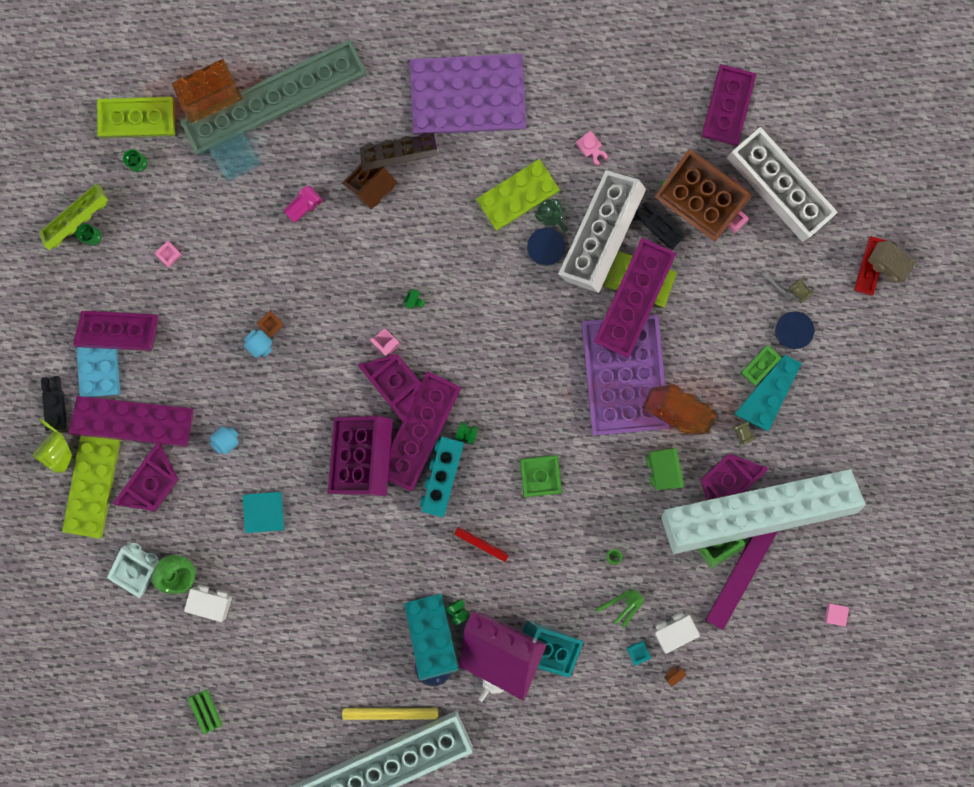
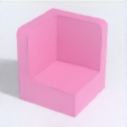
[370,329,401,357]

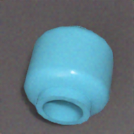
[244,329,273,358]
[209,426,239,455]

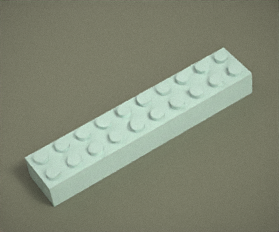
[662,469,866,554]
[290,710,473,787]

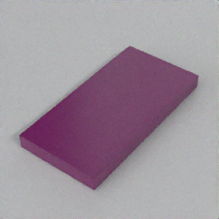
[701,64,757,146]
[73,311,159,351]

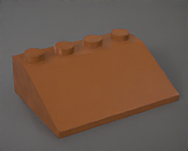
[654,149,753,242]

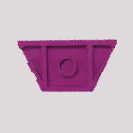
[357,354,422,421]
[113,444,179,511]
[700,453,769,501]

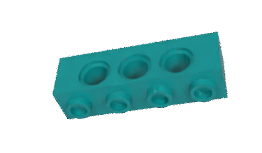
[419,437,464,518]

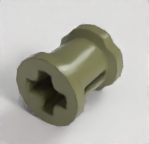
[788,278,814,303]
[732,421,756,445]

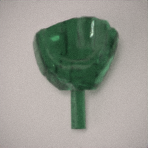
[535,198,568,233]

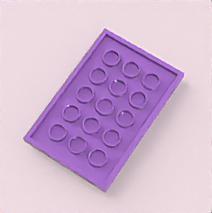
[410,54,526,135]
[581,314,670,436]

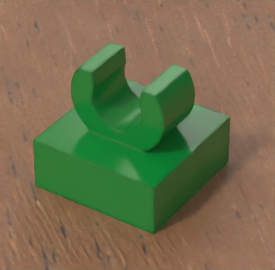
[402,289,426,310]

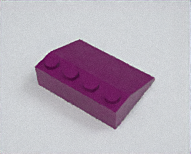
[327,416,393,497]
[459,611,547,701]

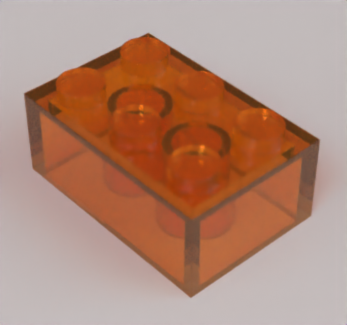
[172,59,243,123]
[642,384,717,435]

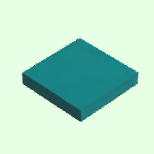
[243,492,285,533]

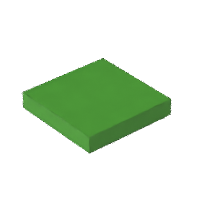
[520,455,562,497]

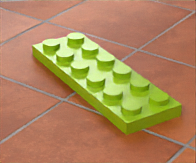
[62,436,121,539]

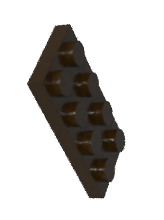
[360,133,438,171]

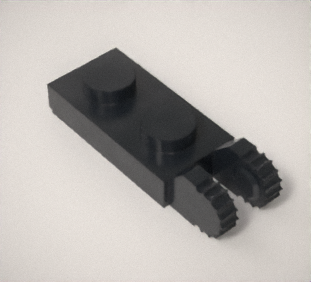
[635,201,686,250]
[41,376,67,431]

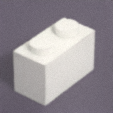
[184,585,232,622]
[652,612,700,654]

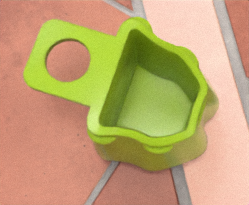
[31,419,72,473]

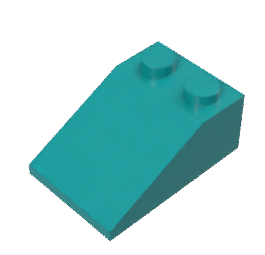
[522,620,584,678]

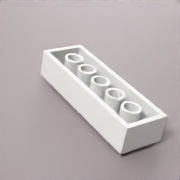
[727,127,838,242]
[558,171,646,293]

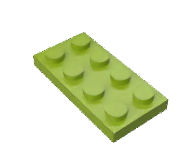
[97,97,175,138]
[476,159,560,232]
[39,183,108,251]
[602,251,677,308]

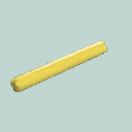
[342,708,439,720]

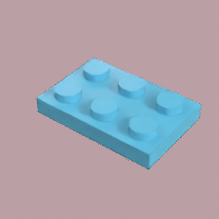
[76,347,120,397]

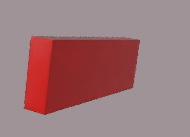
[853,236,886,296]
[454,527,508,562]

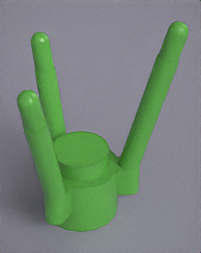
[595,589,645,628]

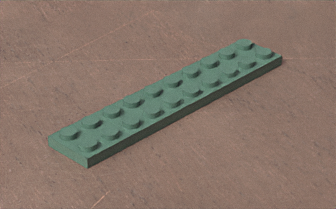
[180,40,367,156]

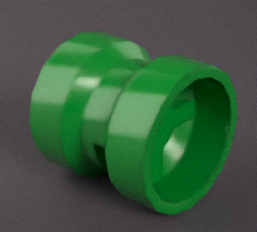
[123,149,147,173]
[76,224,102,246]
[455,421,479,445]
[446,599,470,625]

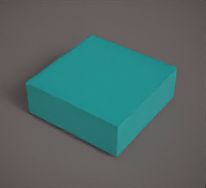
[626,640,652,666]

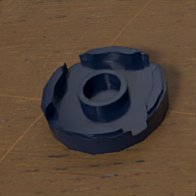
[527,228,565,266]
[775,311,815,350]

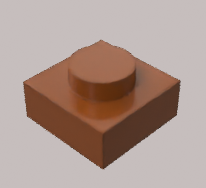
[256,311,285,338]
[664,665,687,687]

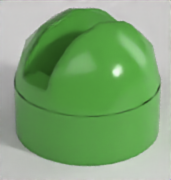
[606,549,622,565]

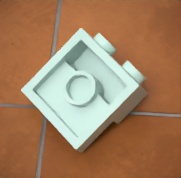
[107,543,159,598]

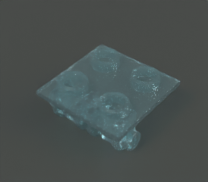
[209,130,262,182]

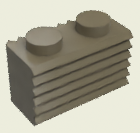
[868,241,916,283]

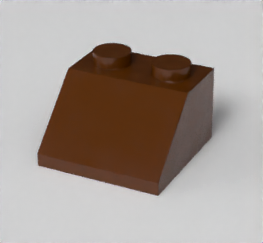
[342,164,397,210]

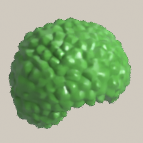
[152,555,196,594]

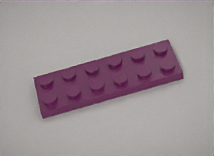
[593,238,677,358]
[388,371,462,492]
[69,396,194,447]

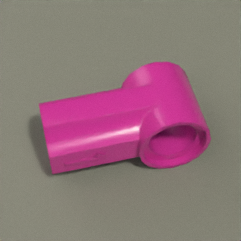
[283,185,323,223]

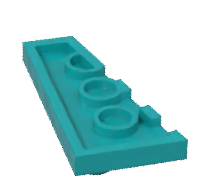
[733,355,802,432]

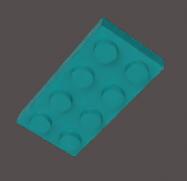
[404,594,459,681]

